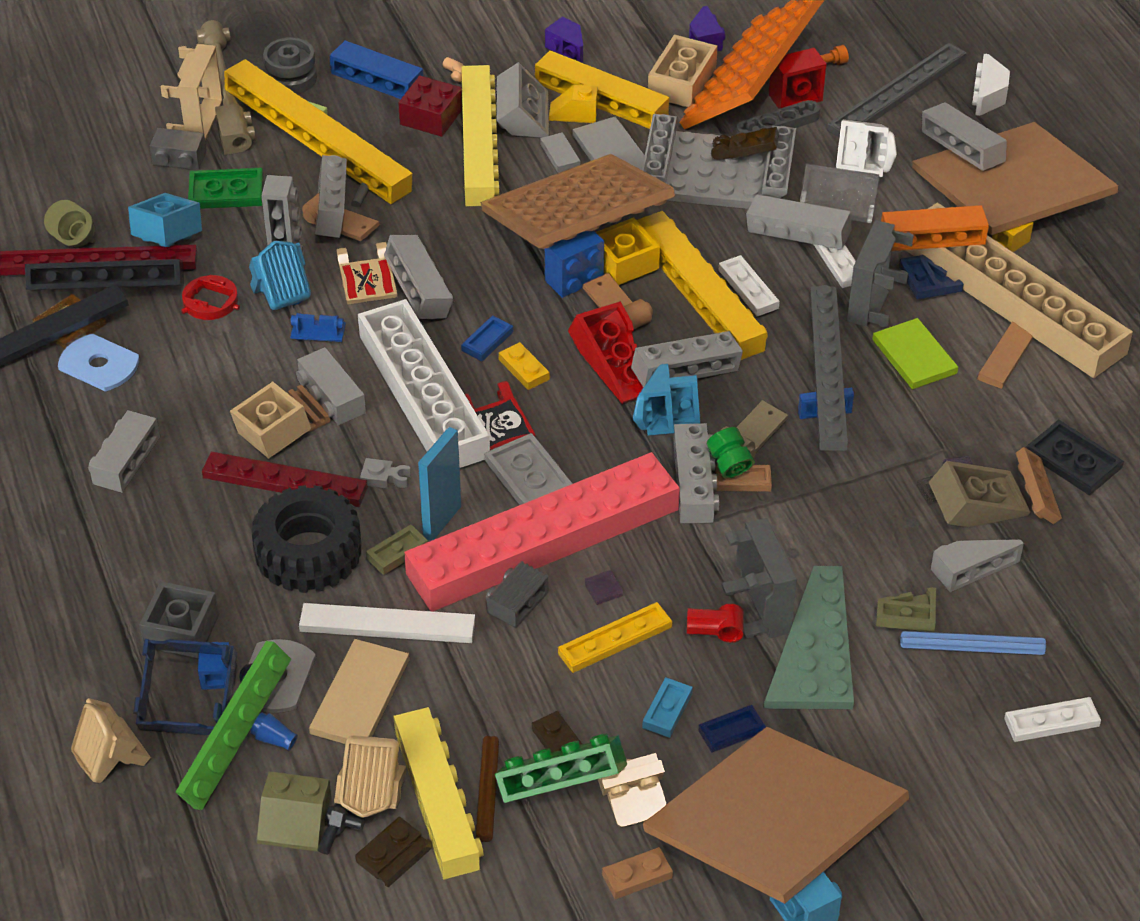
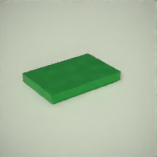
[188,168,263,209]

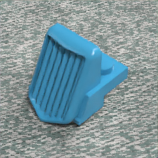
[249,241,311,310]
[633,364,700,435]

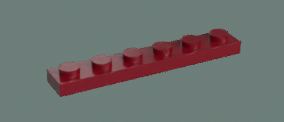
[202,451,368,507]

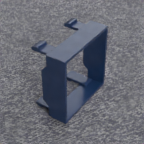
[133,639,237,735]

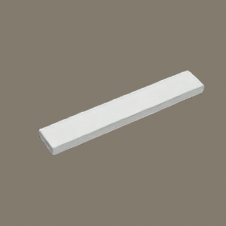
[299,603,475,643]

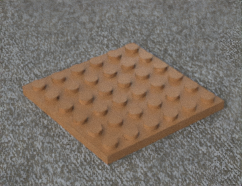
[480,154,675,249]

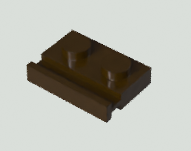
[355,816,432,887]

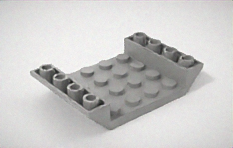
[642,114,796,209]

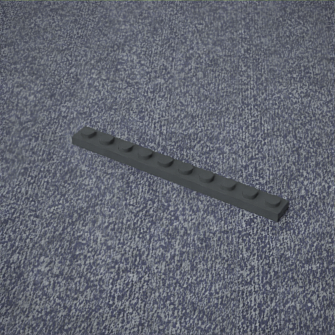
[810,285,848,450]

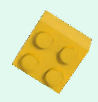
[596,217,660,285]

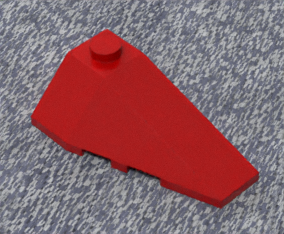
[568,301,644,404]

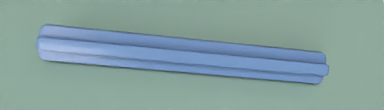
[900,631,1046,655]

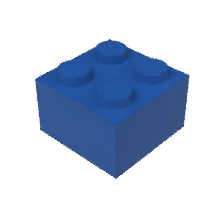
[545,231,604,298]

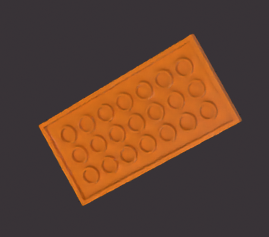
[679,0,824,130]

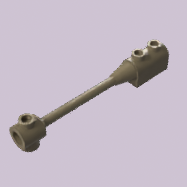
[196,20,256,155]

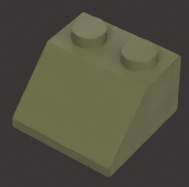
[257,771,332,852]

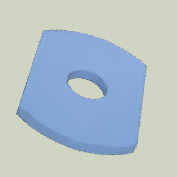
[58,334,139,391]

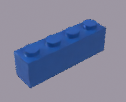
[330,41,424,99]

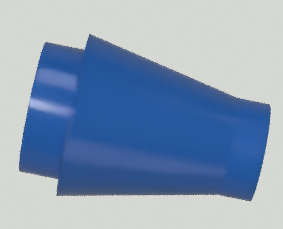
[250,712,298,751]

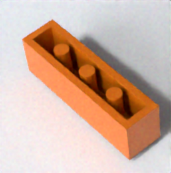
[881,205,989,251]

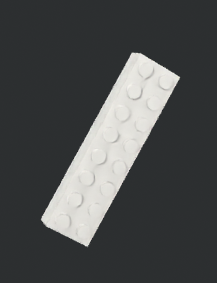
[358,299,490,468]

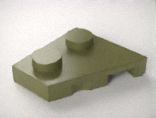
[876,587,936,632]

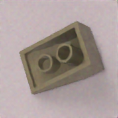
[929,461,1030,527]

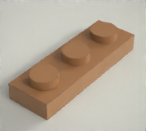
[1016,447,1062,524]

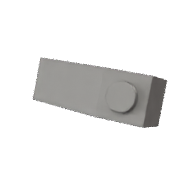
[931,539,1024,592]

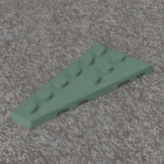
[764,566,854,709]

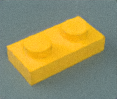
[498,342,550,390]

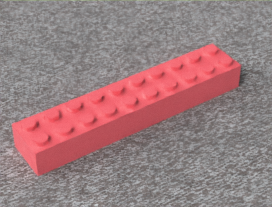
[404,452,680,612]

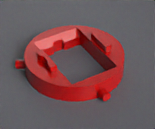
[181,275,240,320]

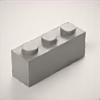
[296,347,366,425]
[88,410,160,493]

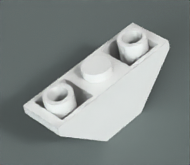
[972,54,1010,116]

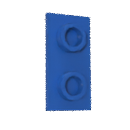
[290,313,346,342]

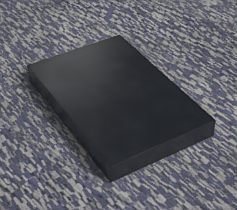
[1025,419,1124,496]

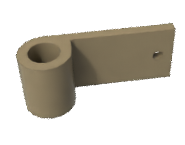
[721,400,788,458]

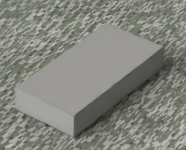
[540,132,580,173]

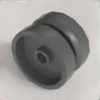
[263,37,317,94]

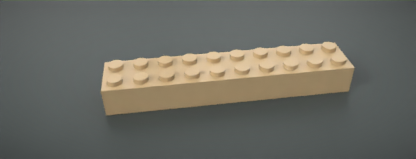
[906,202,1133,378]

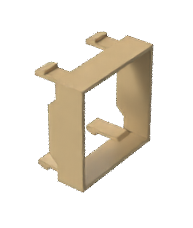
[161,44,223,141]

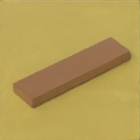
[977,321,1033,389]

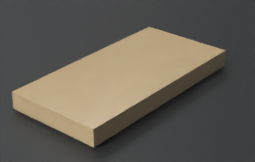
[309,639,409,744]

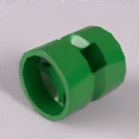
[706,427,755,478]

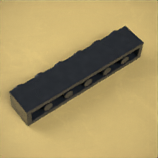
[25,259,184,291]

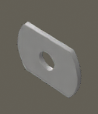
[249,639,316,713]

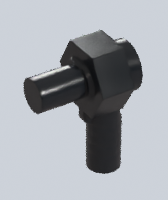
[317,804,365,855]

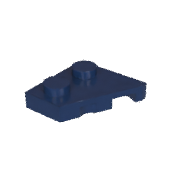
[899,255,964,299]

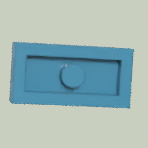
[642,677,693,738]

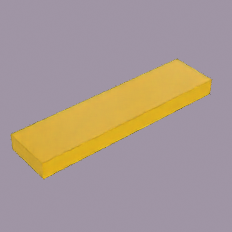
[558,602,672,673]

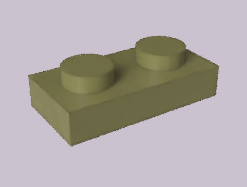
[366,525,428,575]

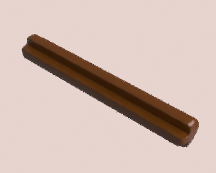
[476,735,499,842]

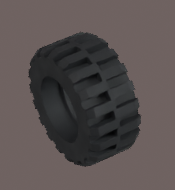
[251,485,362,592]

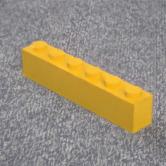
[535,51,669,129]

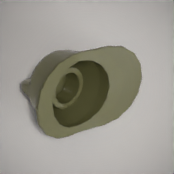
[44,200,95,247]

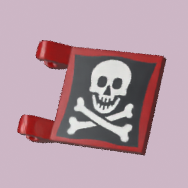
[464,381,535,450]

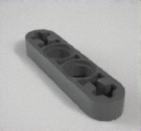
[737,100,820,134]

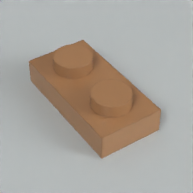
[602,847,673,899]

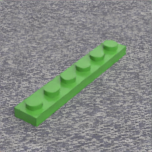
[176,641,291,810]

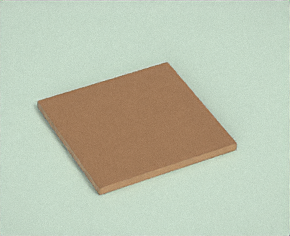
[912,122,1118,235]
[643,727,909,904]

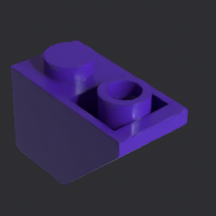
[689,6,726,51]
[545,16,583,63]

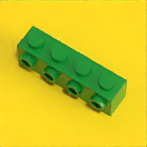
[495,733,628,803]

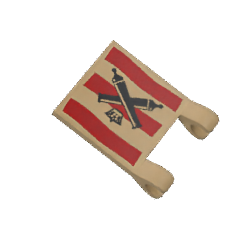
[337,242,397,304]

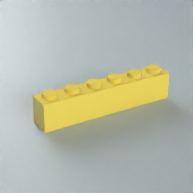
[394,707,484,880]

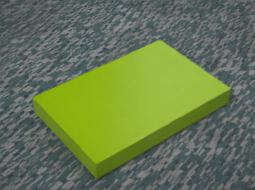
[872,318,958,389]

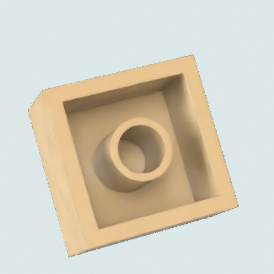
[230,382,311,459]

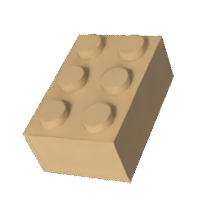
[648,35,717,107]

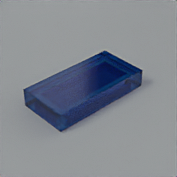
[698,705,766,753]

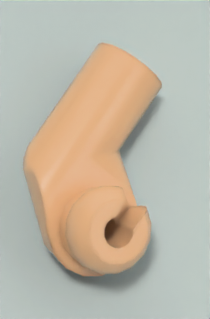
[443,57,464,83]

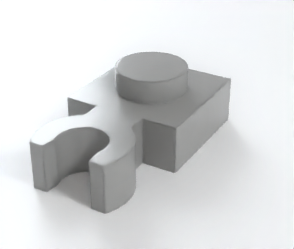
[360,458,411,488]

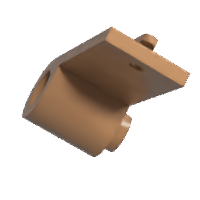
[302,193,380,241]
[582,273,653,329]

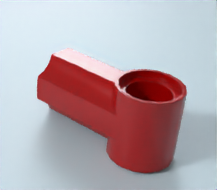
[687,604,744,643]

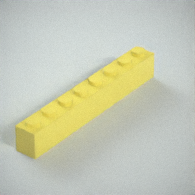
[462,65,499,206]

